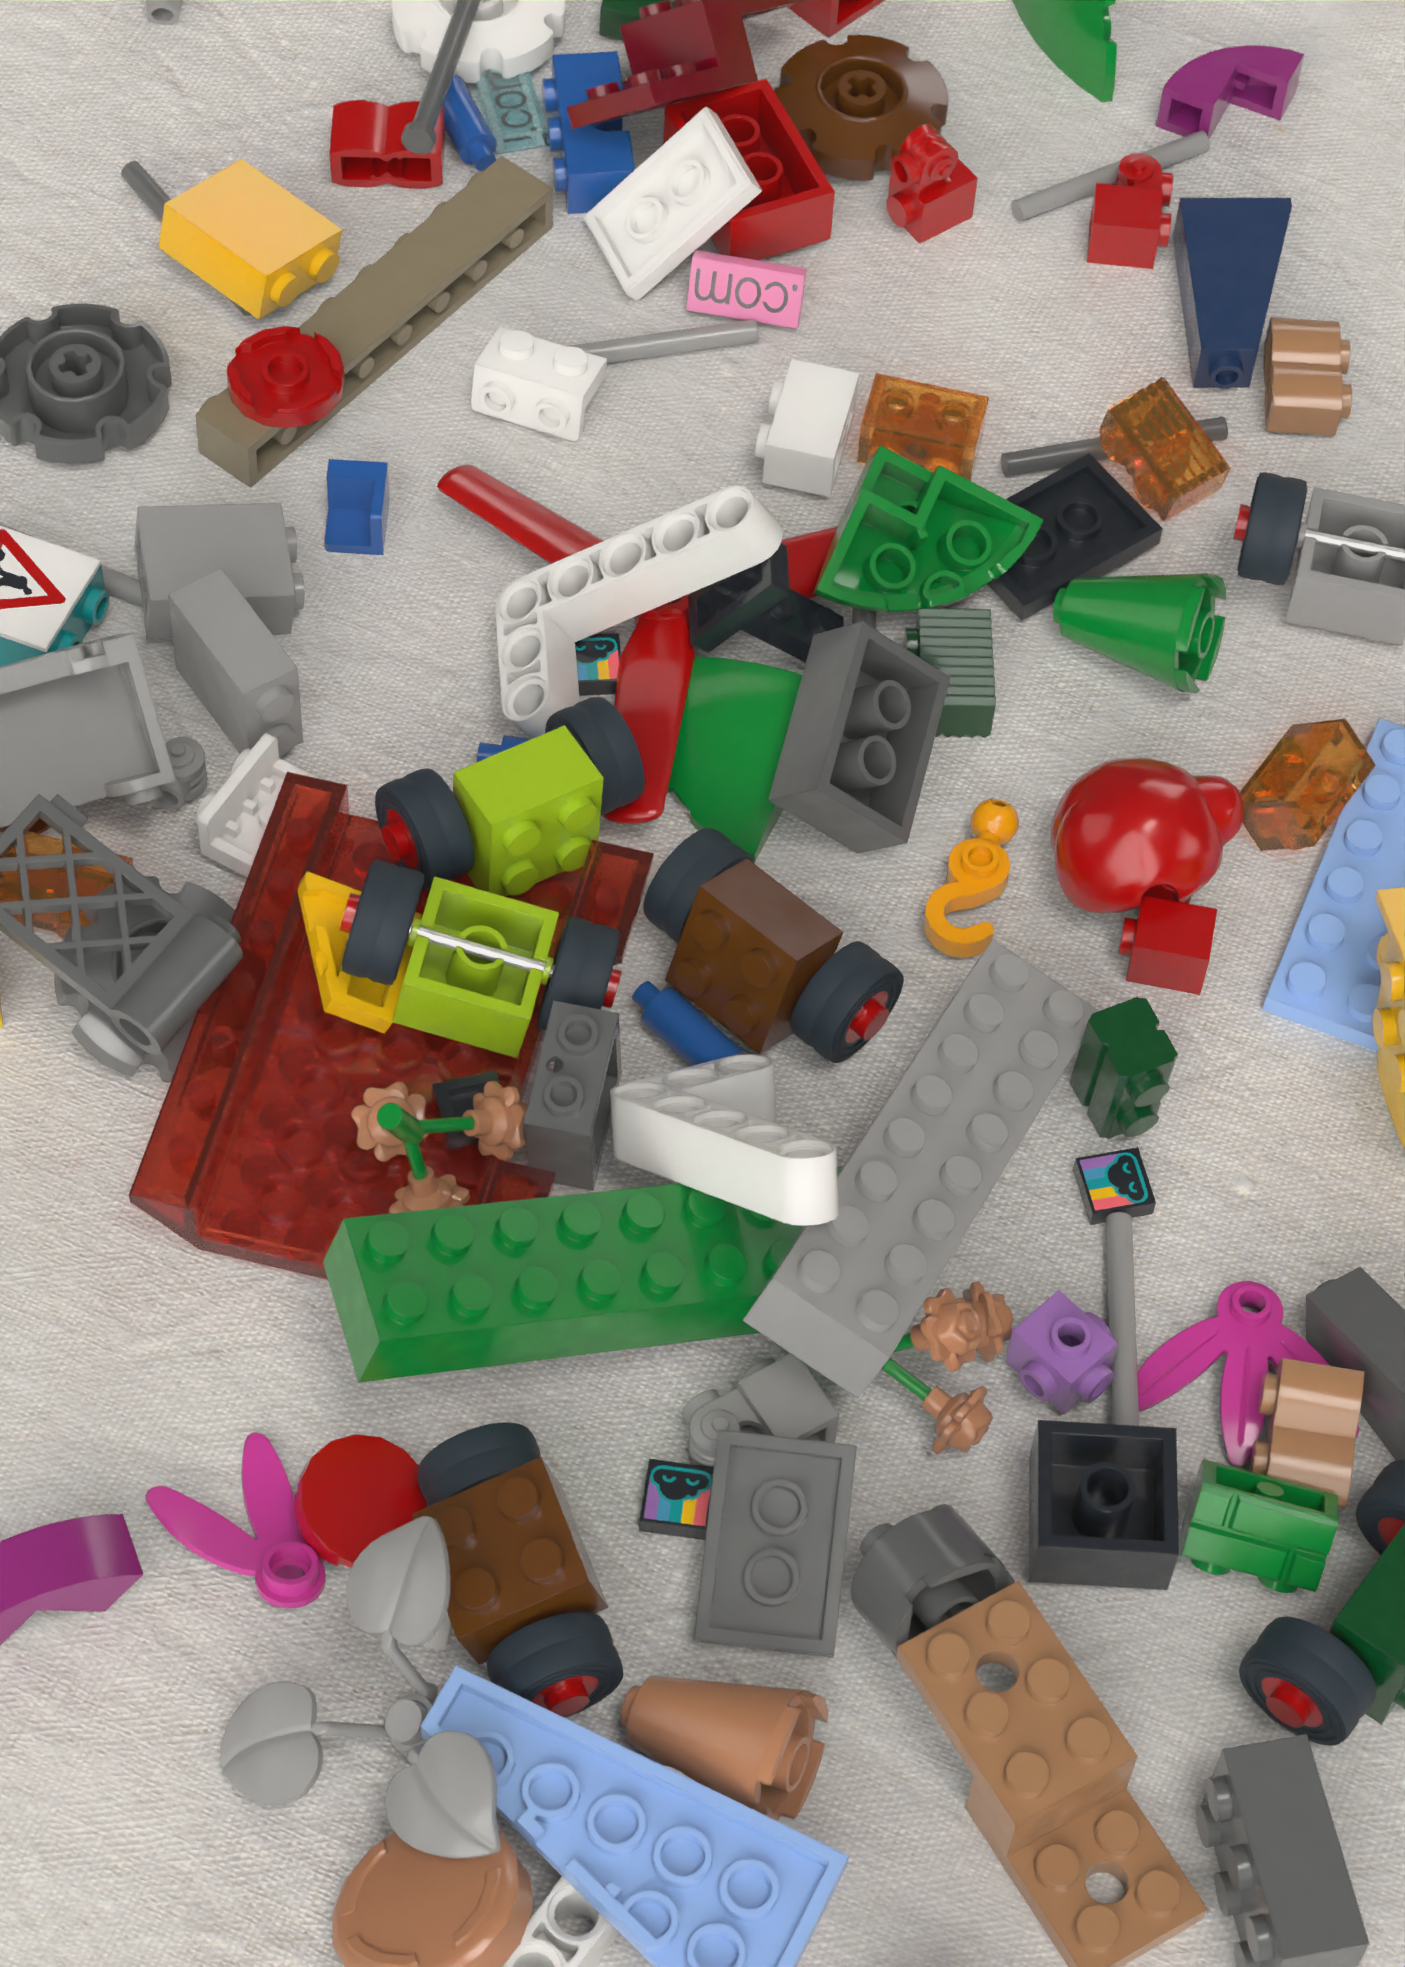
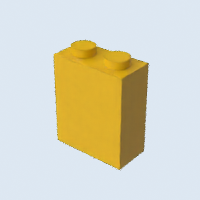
[158,158,342,320]

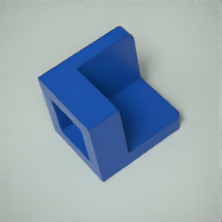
[324,459,390,555]

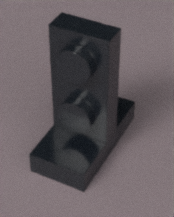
[688,543,844,663]

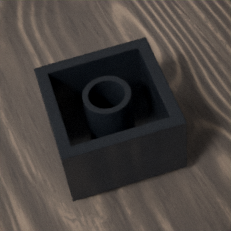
[1029,1420,1179,1590]

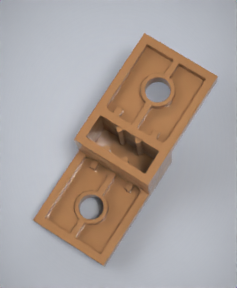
[896,1581,1208,1967]

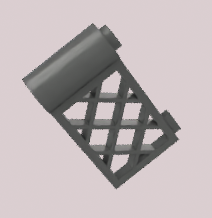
[0,794,243,1055]

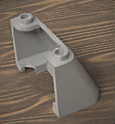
[0,633,176,828]

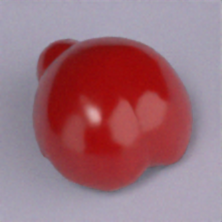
[1051,757,1244,914]

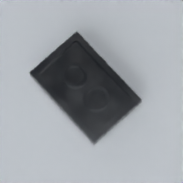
[987,453,1163,621]

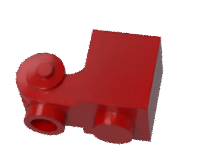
[886,124,978,244]
[1087,153,1173,269]
[1118,884,1217,995]

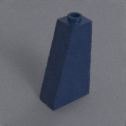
[1172,198,1292,389]

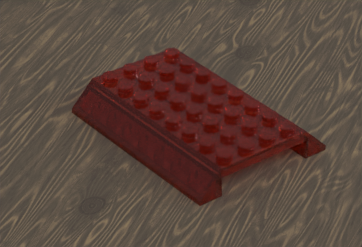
[129,772,654,1280]

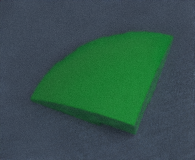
[1013,0,1117,102]
[813,445,1044,613]
[667,657,802,862]

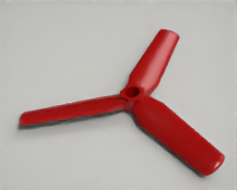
[437,464,838,824]

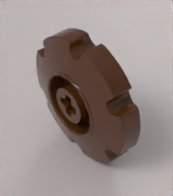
[774,35,949,181]

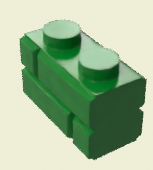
[1180,1459,1339,1593]

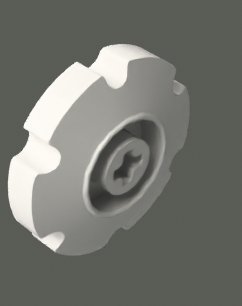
[392,0,565,83]

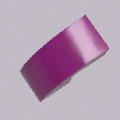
[1156,45,1304,139]
[0,1514,144,1645]

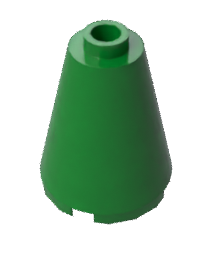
[1053,573,1226,694]

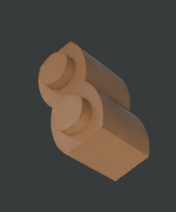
[1263,317,1352,436]
[1249,1358,1364,1512]

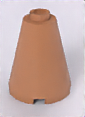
[621,1676,828,1822]

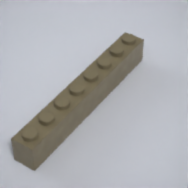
[195,156,553,488]

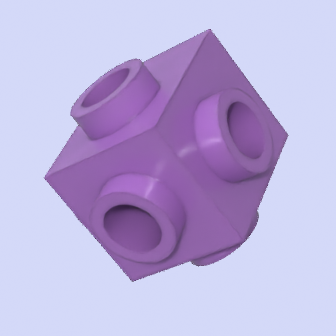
[1005,1290,1118,1415]

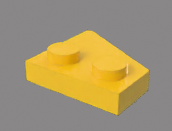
[297,871,422,1034]

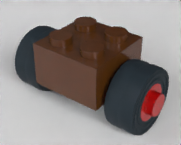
[643,828,904,1063]
[411,1422,624,1718]

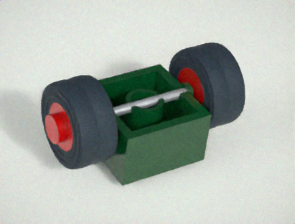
[1239,1459,1405,1746]

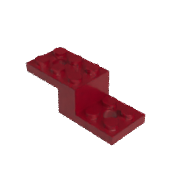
[566,0,807,129]

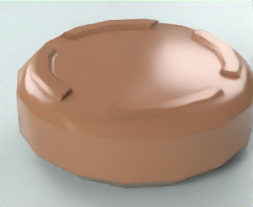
[332,1830,533,1967]

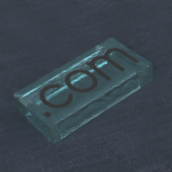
[473,69,549,155]

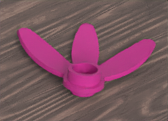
[1137,1281,1359,1466]
[145,1432,326,1608]

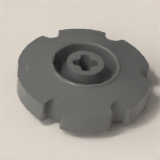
[0,303,172,464]
[54,876,265,1082]

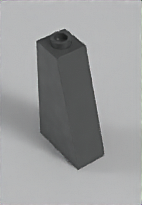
[1306,1267,1405,1460]

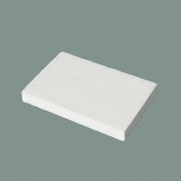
[583,106,762,301]

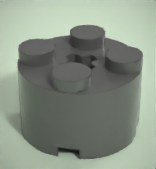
[851,1504,1015,1657]

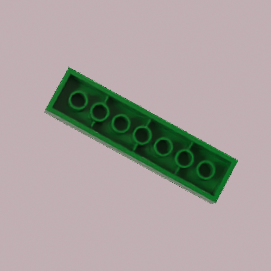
[323,1166,843,1383]

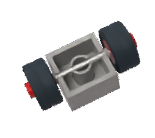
[1233,472,1405,645]

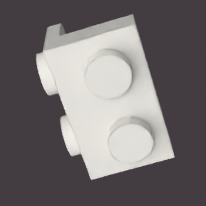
[471,326,607,442]
[195,733,332,886]

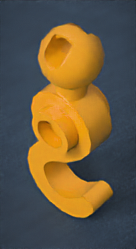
[923,798,1019,958]

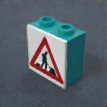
[0,526,110,666]

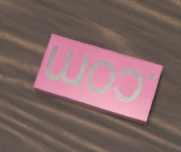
[686,250,807,329]

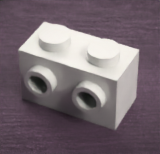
[755,359,859,497]

